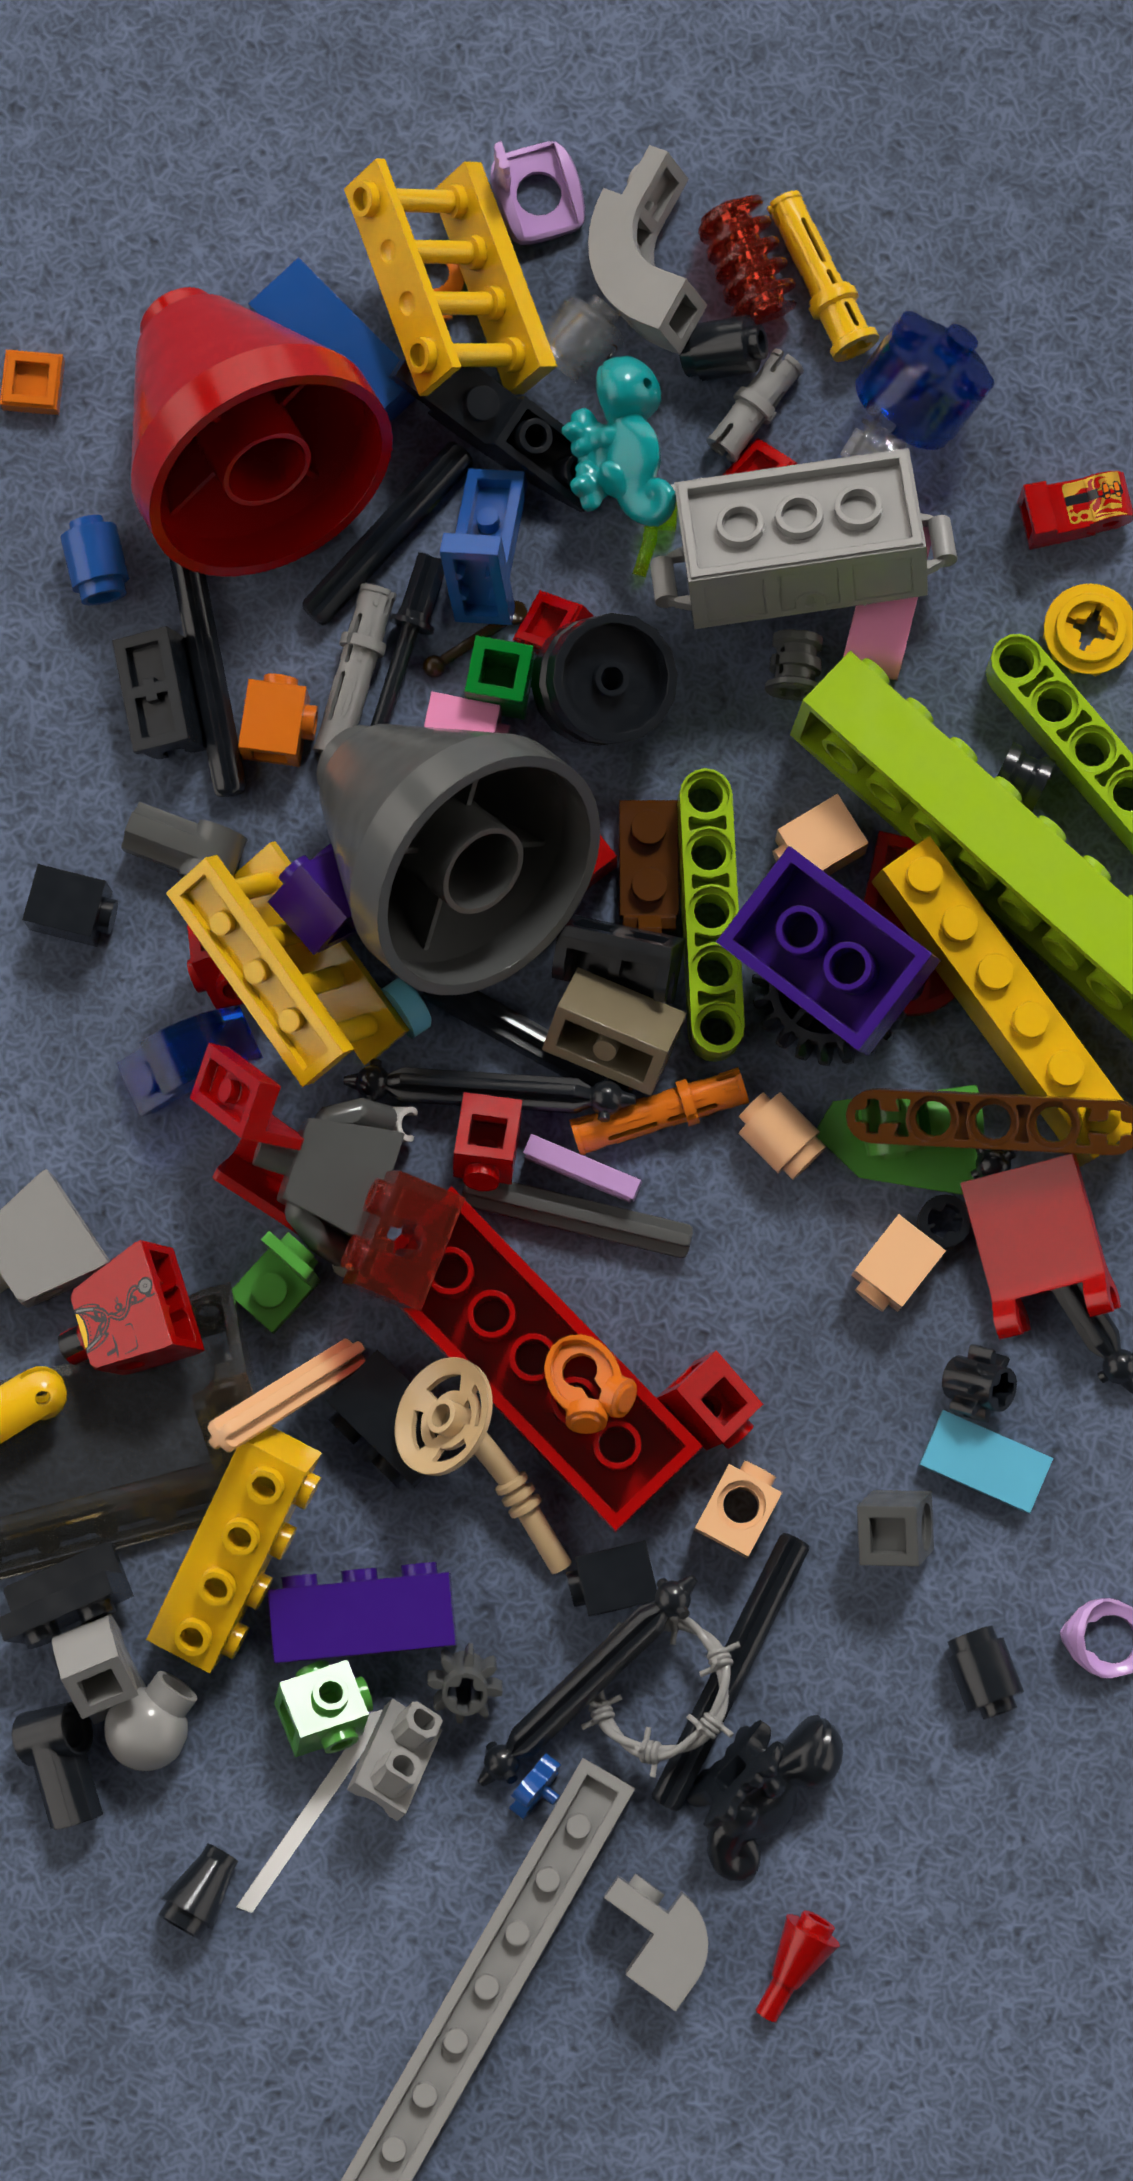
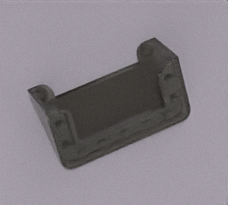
[0,1282,259,1580]

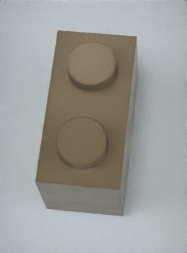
[542,967,687,1096]

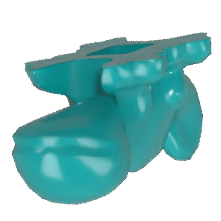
[562,356,676,527]

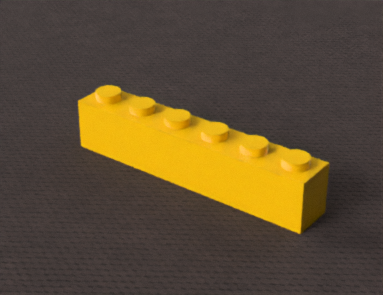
[871,836,1132,1167]

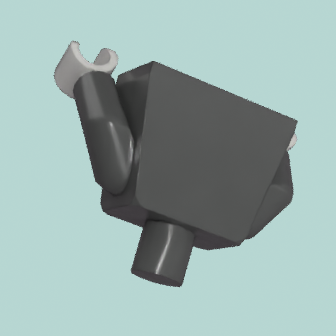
[252,1098,418,1283]

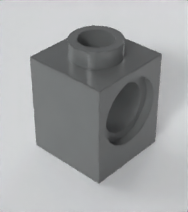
[857,1490,934,1567]

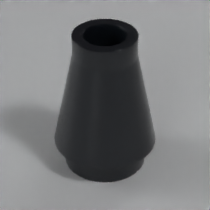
[158,1843,238,1940]

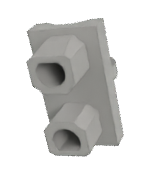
[347,1698,443,1821]

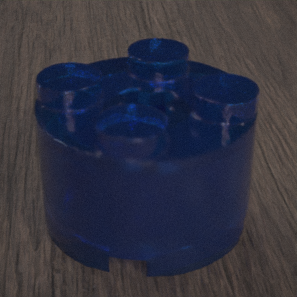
[855,311,995,450]

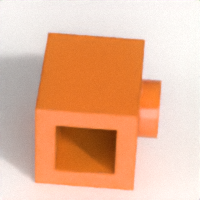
[238,673,318,767]

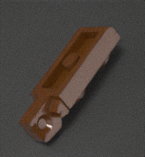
[619,800,679,933]

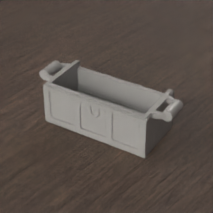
[650,448,958,629]

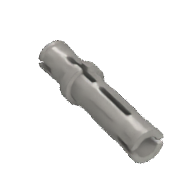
[313,583,397,755]

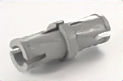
[706,348,804,462]

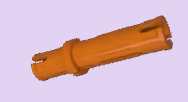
[569,1067,749,1155]

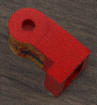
[1018,471,1133,550]

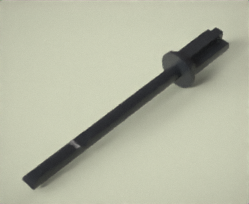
[370,553,445,726]

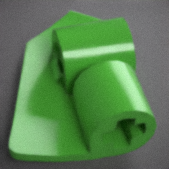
[817,1085,984,1195]

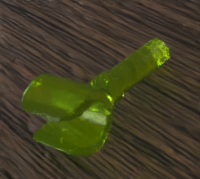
[632,502,677,578]

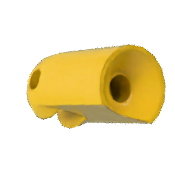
[0,1366,67,1444]

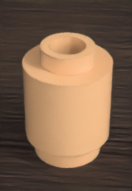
[738,1092,826,1180]

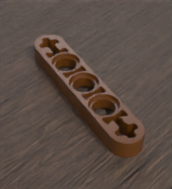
[846,1088,1133,1155]

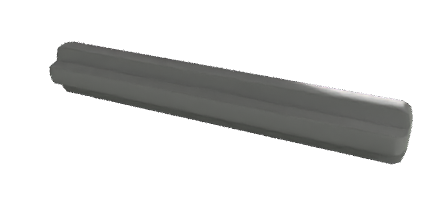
[461,1182,693,1258]

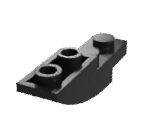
[389,355,585,512]

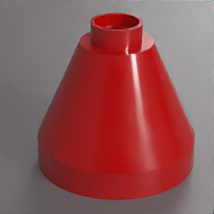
[131,287,393,576]

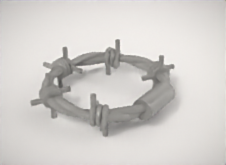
[581,1616,741,1778]

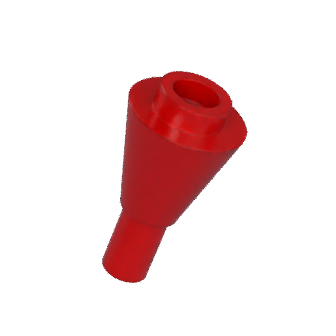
[755,1910,840,2023]

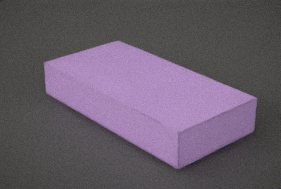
[523,1134,642,1203]

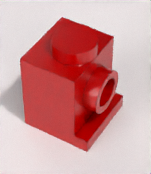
[453,1092,523,1191]
[656,1350,763,1450]

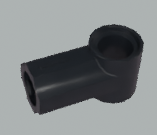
[12,1702,103,1830]

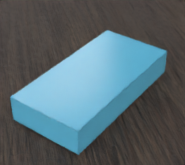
[918,1410,1053,1514]

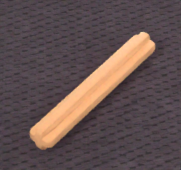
[207,1338,366,1452]

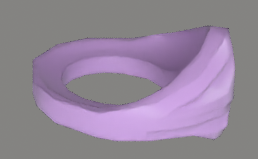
[1060,1598,1133,1678]

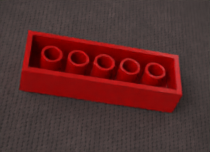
[365,1186,703,1533]

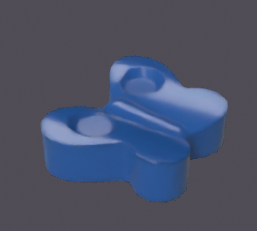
[509,1753,561,1820]

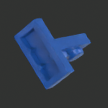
[440,468,527,625]

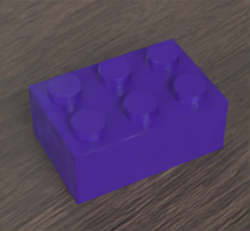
[716,846,941,1056]

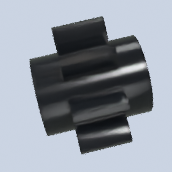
[942,1344,1017,1423]

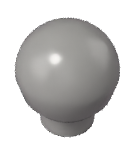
[104,1671,197,1771]

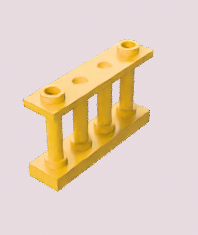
[344,158,557,396]
[166,841,409,1087]

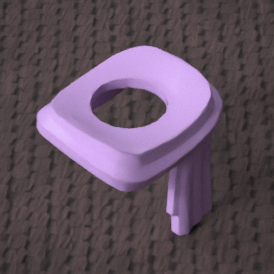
[490,141,585,245]

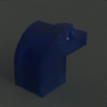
[116,1005,263,1116]

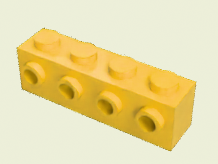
[146,1426,322,1673]

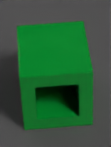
[464,635,535,720]

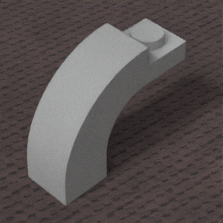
[588,145,707,355]

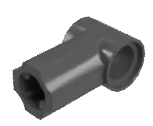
[121,802,248,878]

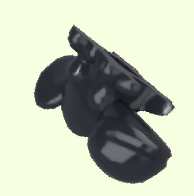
[686,1715,843,1881]

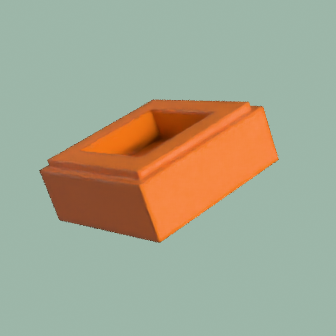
[0,349,65,415]

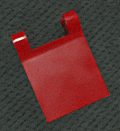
[960,1153,1121,1340]

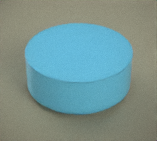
[381,978,432,1038]

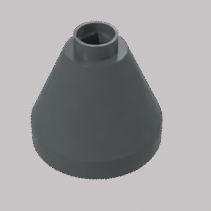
[317,724,600,995]

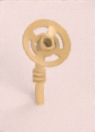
[395,1357,572,1574]

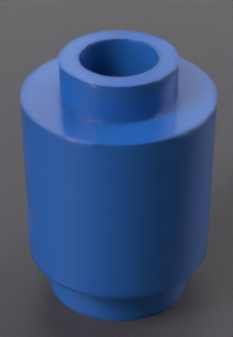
[60,515,129,605]

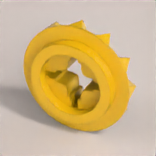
[1043,583,1133,677]

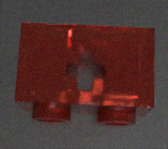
[341,1170,466,1311]

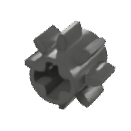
[427,1643,502,1724]

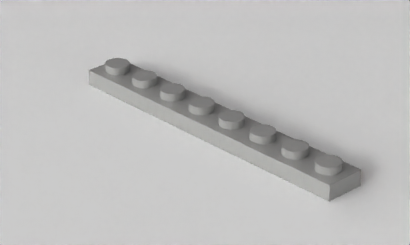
[341,1758,635,2181]

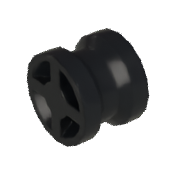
[998,742,1056,812]

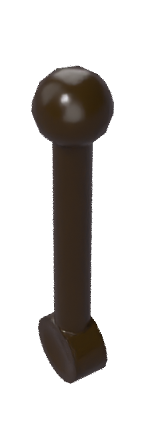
[423,601,527,678]

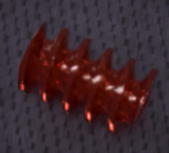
[698,194,797,325]

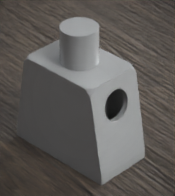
[0,1169,110,1308]

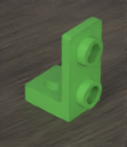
[228,1231,321,1334]

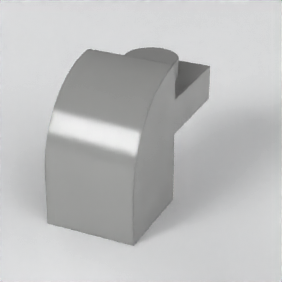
[52,1614,146,1724]
[604,1873,708,2011]

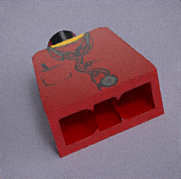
[58,1240,205,1375]

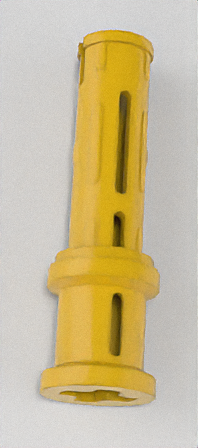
[767,190,880,362]

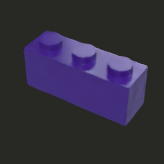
[268,1562,457,1663]

